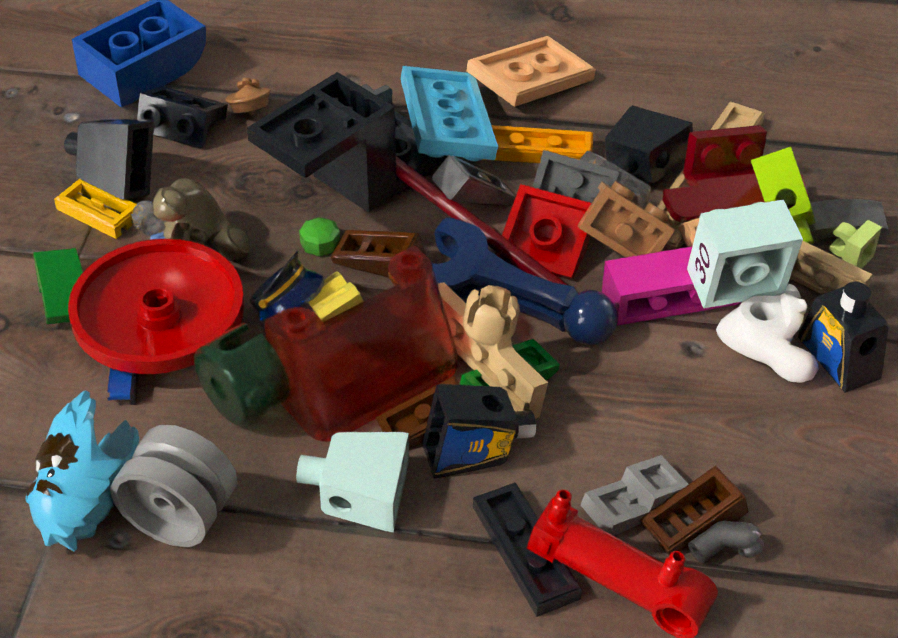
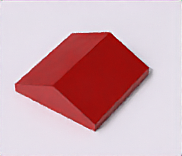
[495,184,592,280]

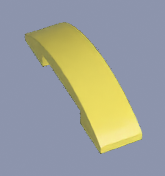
[303,271,366,332]

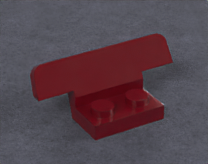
[662,125,809,222]

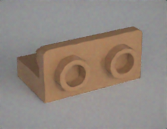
[577,181,675,258]

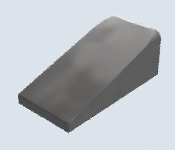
[433,155,515,205]

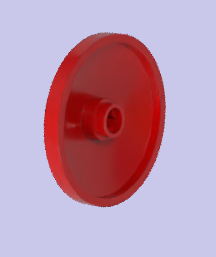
[68,239,245,374]

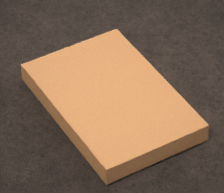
[466,36,596,107]

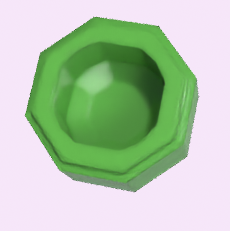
[299,217,340,256]

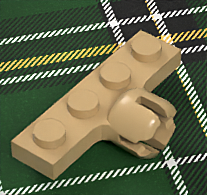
[424,282,548,419]

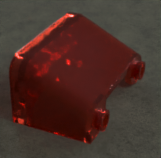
[264,245,458,442]

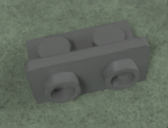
[533,150,622,203]

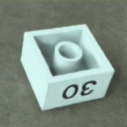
[687,199,803,308]

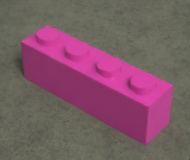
[602,247,742,326]

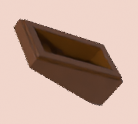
[331,230,426,281]
[640,466,749,555]

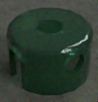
[194,323,290,426]

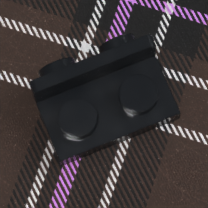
[137,86,228,148]

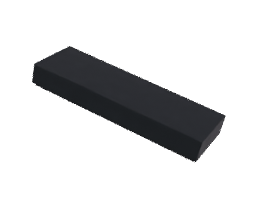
[473,482,582,617]

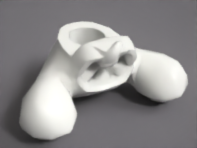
[716,283,819,383]

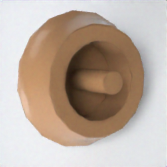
[225,78,271,115]

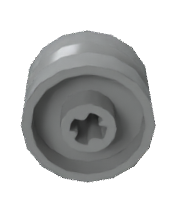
[110,425,238,547]

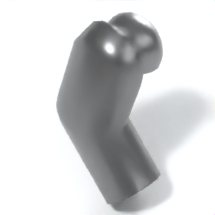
[688,521,764,563]

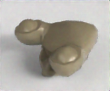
[153,178,249,261]

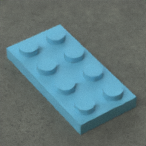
[400,66,498,161]

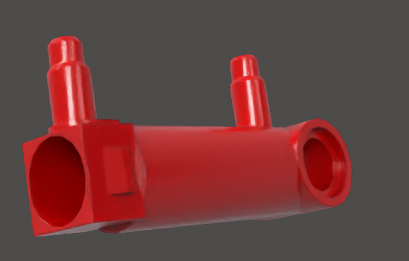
[527,489,718,638]

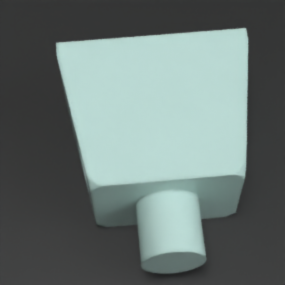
[296,432,409,532]

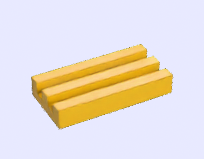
[54,179,143,239]

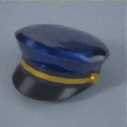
[250,251,324,322]

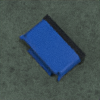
[107,368,139,405]

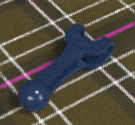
[404,218,618,345]

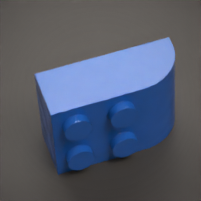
[71,0,206,108]

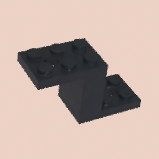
[247,72,448,213]

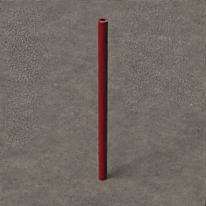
[396,156,578,293]

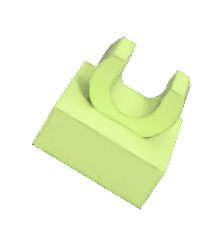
[829,220,882,269]

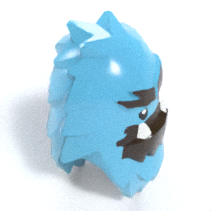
[26,390,139,551]

